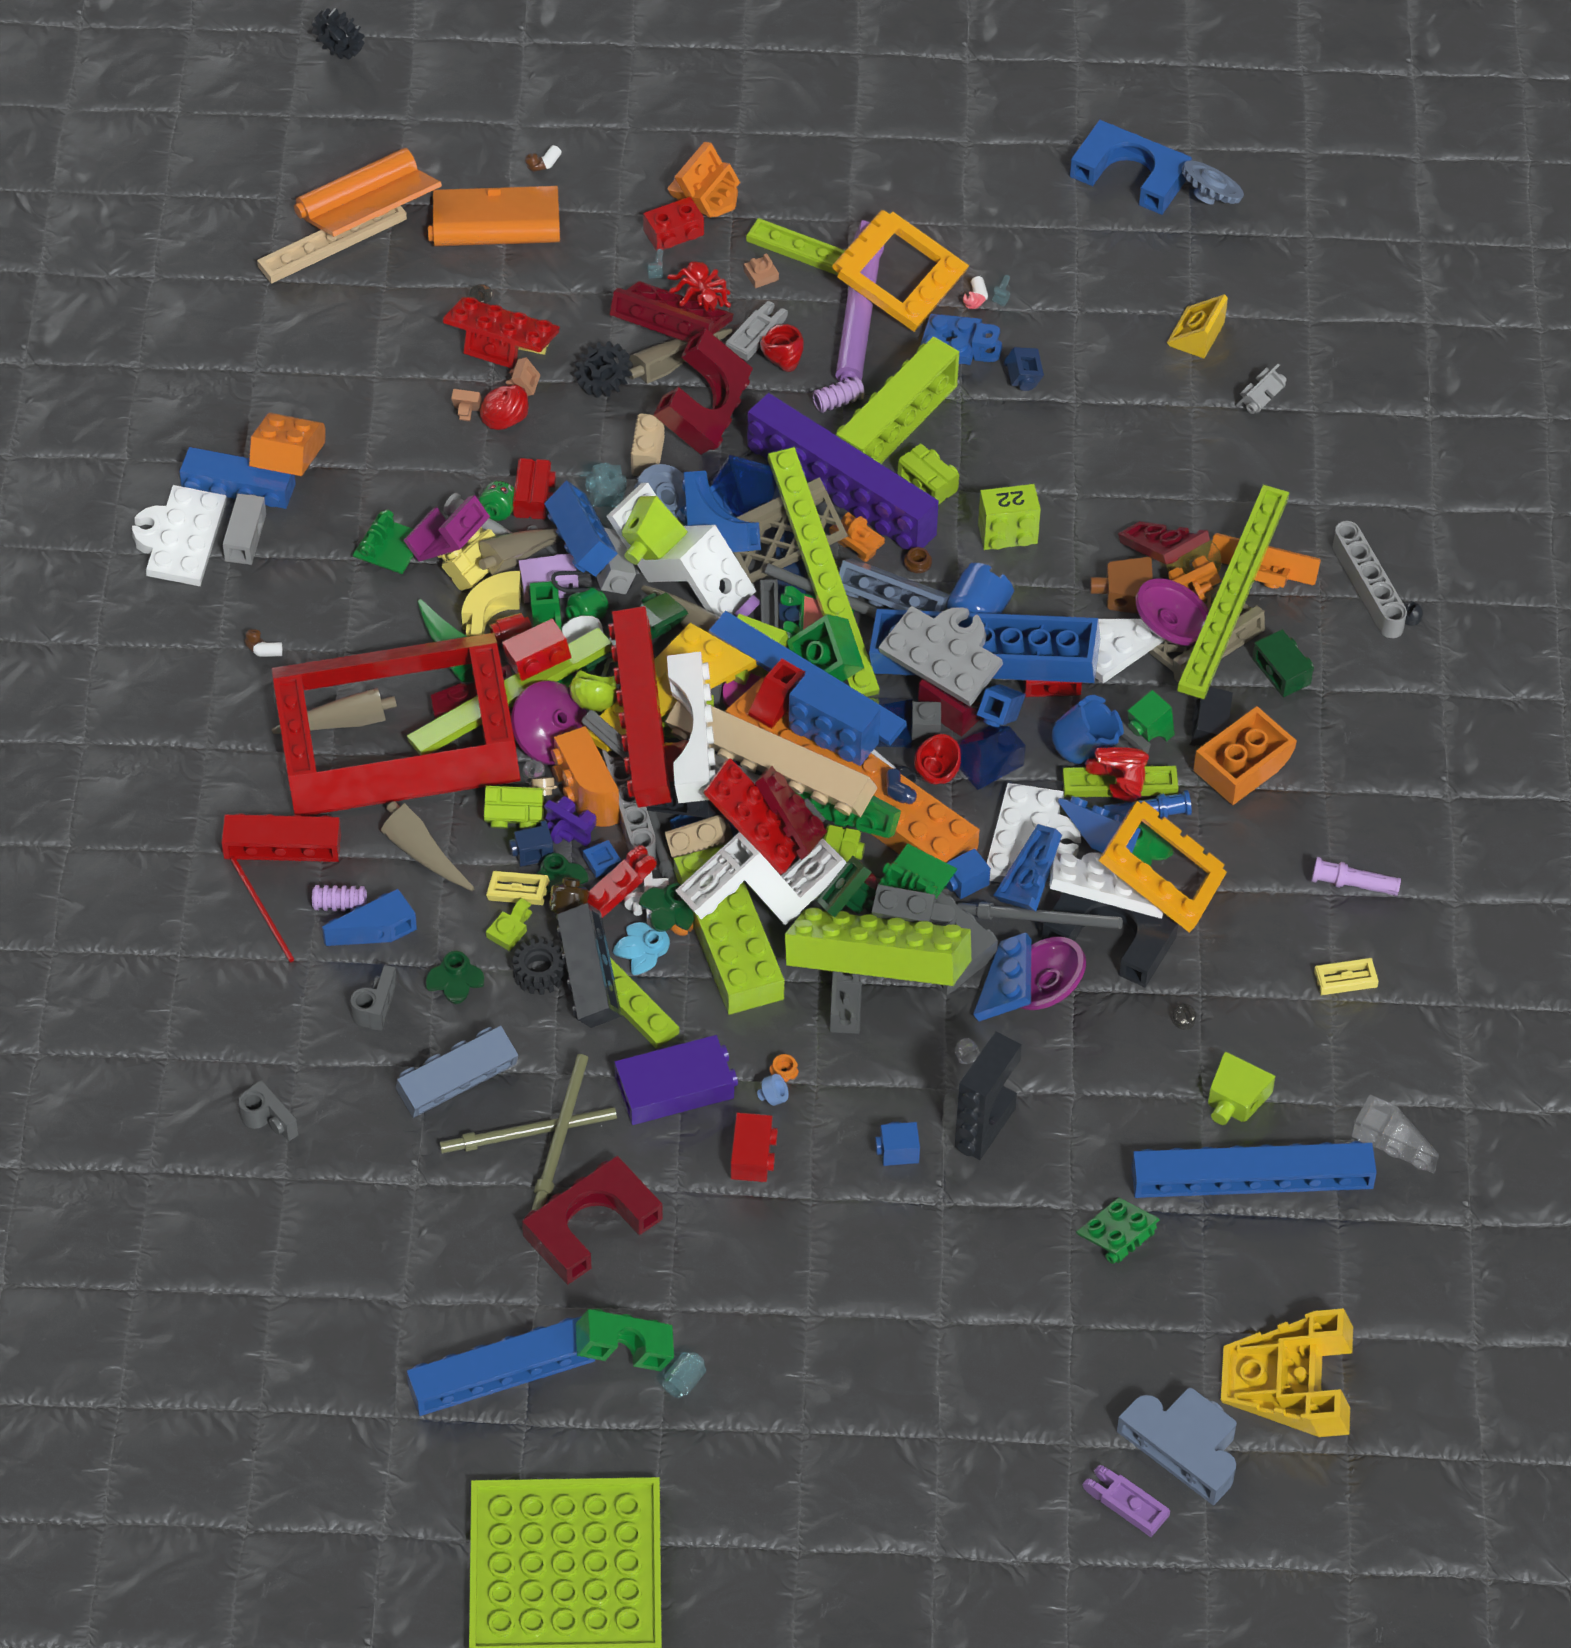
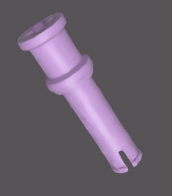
[1312,857,1401,896]

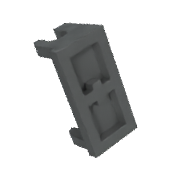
[830,971,862,1034]

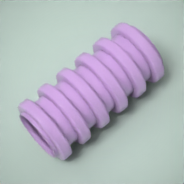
[813,376,865,413]
[312,885,367,912]

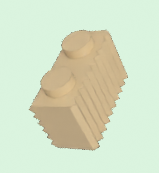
[631,414,665,476]
[665,815,733,858]

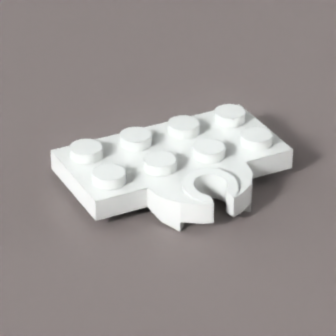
[132,485,226,586]
[987,783,1081,883]
[1050,852,1164,918]

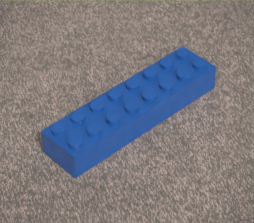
[869,609,1101,683]

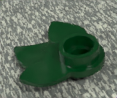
[532,853,589,896]
[639,883,694,932]
[426,951,484,1004]

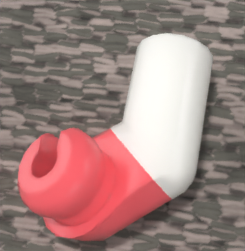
[963,276,988,309]

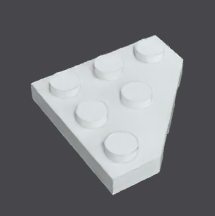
[1095,619,1164,683]

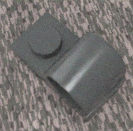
[350,965,397,1031]
[239,1080,298,1141]

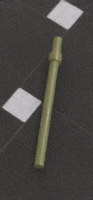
[531,1054,589,1211]
[439,1107,617,1153]

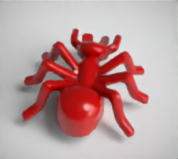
[667,261,731,312]

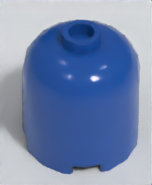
[946,563,1014,614]
[1051,695,1124,764]

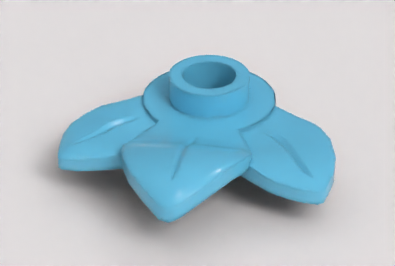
[613,922,670,975]

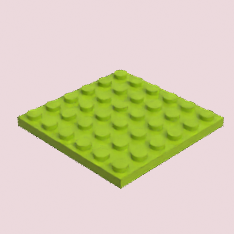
[469,1477,662,1648]

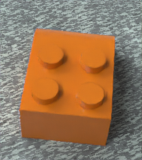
[249,413,325,476]
[1193,706,1297,805]
[551,726,620,827]

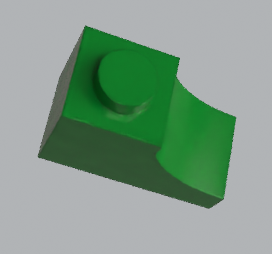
[1128,690,1175,742]

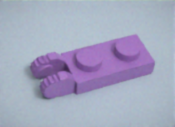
[1082,1465,1170,1537]

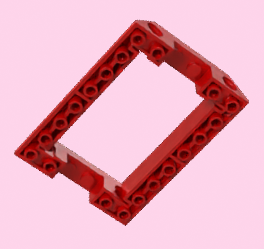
[272,633,521,816]

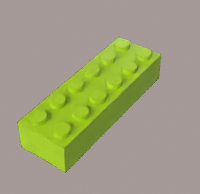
[836,336,959,464]
[674,844,785,1015]
[785,908,972,986]

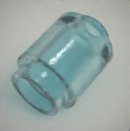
[662,1352,706,1398]

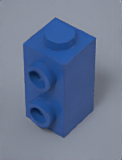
[977,684,1026,727]

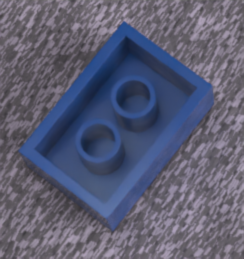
[788,671,880,766]

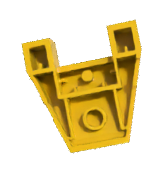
[1221,1308,1353,1437]

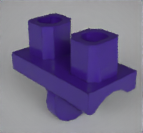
[544,796,597,847]

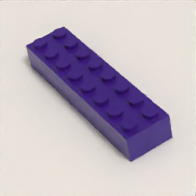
[747,393,939,551]

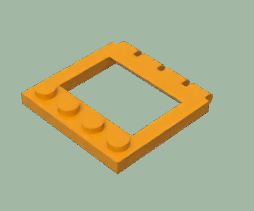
[832,210,969,332]
[1098,801,1227,933]

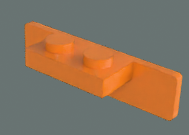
[1209,533,1321,588]

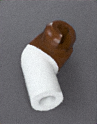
[525,145,561,172]
[245,629,282,657]

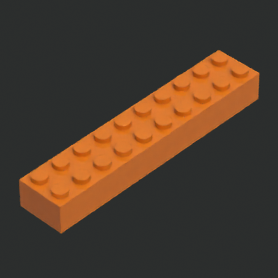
[725,677,980,863]

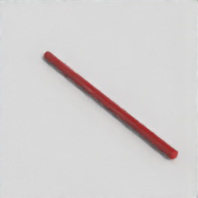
[231,857,294,962]

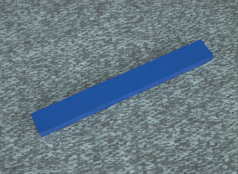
[709,610,907,746]

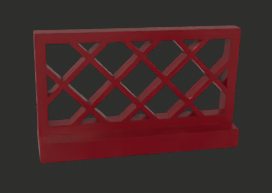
[610,281,734,342]

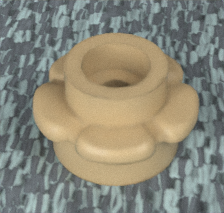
[529,777,557,796]

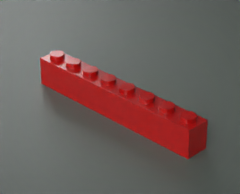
[609,606,672,808]

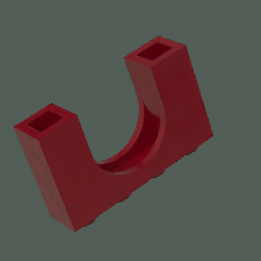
[653,329,753,455]
[522,1156,663,1285]

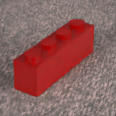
[222,813,341,862]

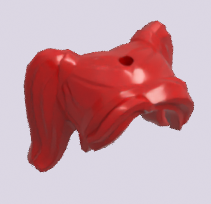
[1085,747,1149,802]

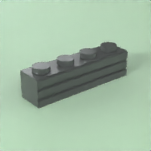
[760,580,778,628]

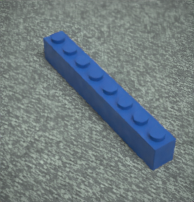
[1132,1141,1377,1198]

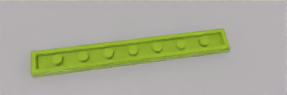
[407,628,613,755]

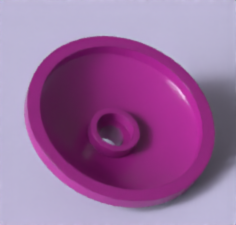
[1136,579,1209,646]
[511,681,588,765]
[1021,937,1086,1010]

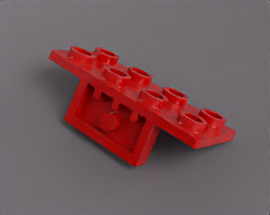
[443,297,560,369]
[704,758,800,874]

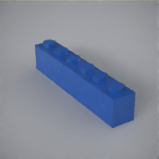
[407,1316,595,1416]

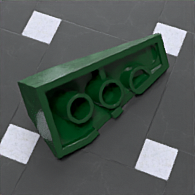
[579,592,688,673]

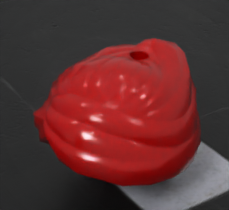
[760,324,804,372]
[480,385,529,430]
[914,734,961,785]

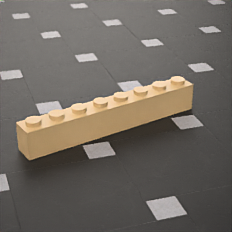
[665,700,877,817]

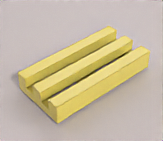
[486,871,550,905]
[1314,958,1379,995]

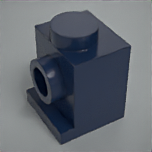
[1004,347,1044,391]
[509,821,553,867]

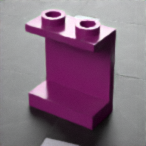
[404,495,490,562]

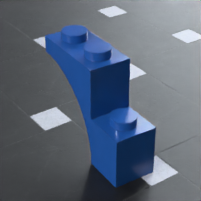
[682,471,761,552]

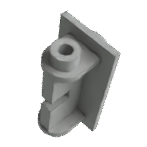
[1236,364,1287,414]

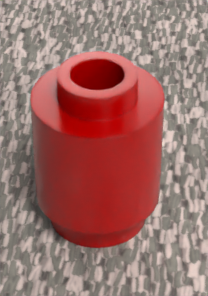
[489,613,532,646]

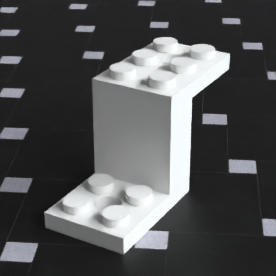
[607,483,756,617]
[675,832,847,925]

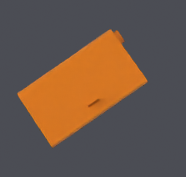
[294,148,442,237]
[428,186,560,247]

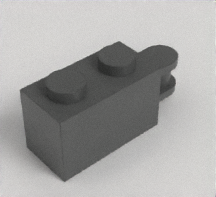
[872,885,957,926]

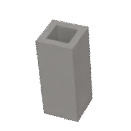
[223,494,266,565]
[596,528,636,594]

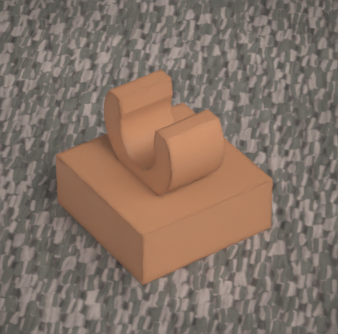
[744,253,779,288]
[506,357,540,396]
[451,389,482,421]

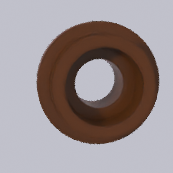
[904,547,932,573]

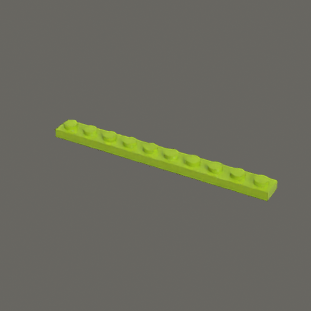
[768,447,880,697]
[1178,485,1289,699]

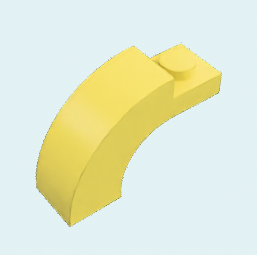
[461,571,521,637]

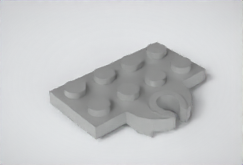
[878,606,1003,706]

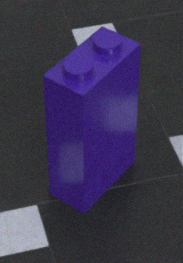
[614,1035,738,1125]

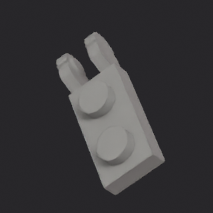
[726,301,788,361]

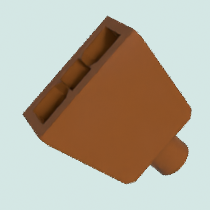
[1090,557,1153,614]

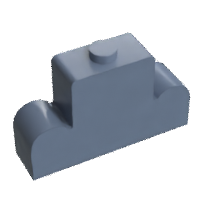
[1117,1388,1237,1506]

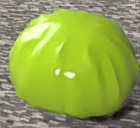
[569,670,618,711]

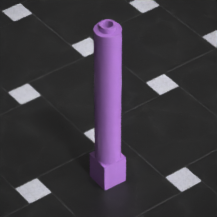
[836,220,884,383]

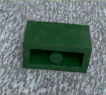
[1252,629,1314,698]

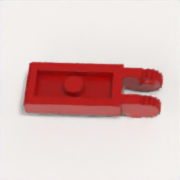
[587,845,657,918]

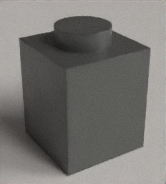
[911,702,941,745]

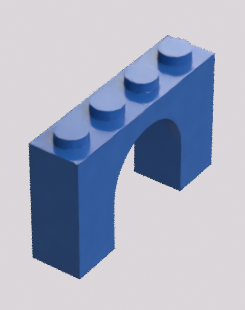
[1070,120,1192,215]

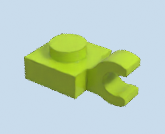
[486,898,532,951]

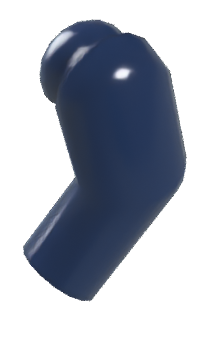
[886,769,917,804]

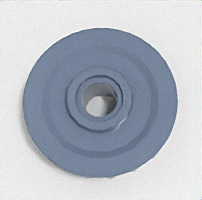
[1182,161,1244,204]
[634,464,686,526]

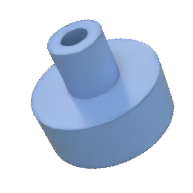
[757,1074,789,1106]

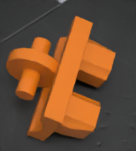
[830,512,885,562]
[1168,556,1222,602]

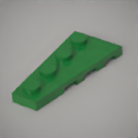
[796,792,901,838]

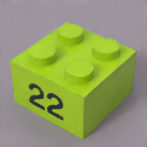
[978,484,1041,550]

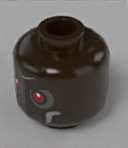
[549,877,589,919]

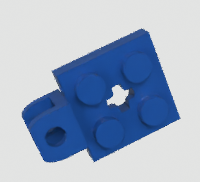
[920,314,1002,365]

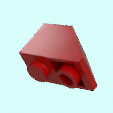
[749,659,805,729]

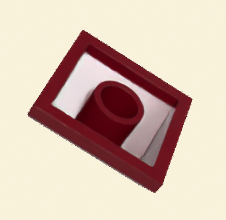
[918,679,982,737]

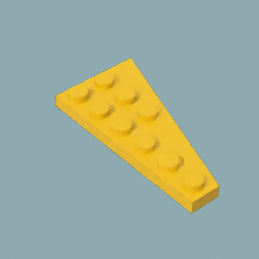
[587,623,757,752]

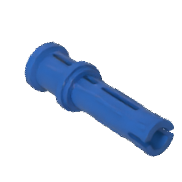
[1103,790,1192,818]

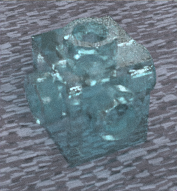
[585,463,627,507]

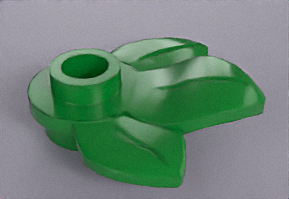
[1132,823,1174,866]

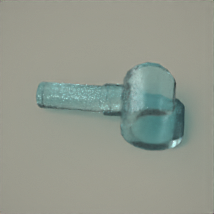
[647,249,663,279]
[992,275,1010,306]

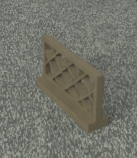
[734,477,848,583]
[1149,584,1265,682]

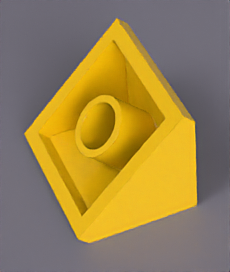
[1167,294,1228,359]

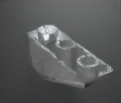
[1352,1095,1439,1173]

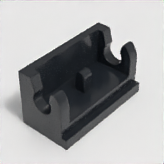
[1189,687,1233,746]

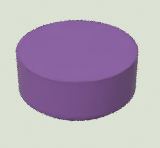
[734,594,760,617]

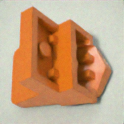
[667,142,740,218]

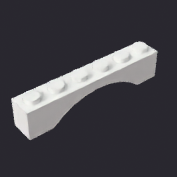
[667,652,716,803]

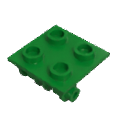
[353,510,414,574]
[878,843,957,899]
[1076,1197,1160,1264]

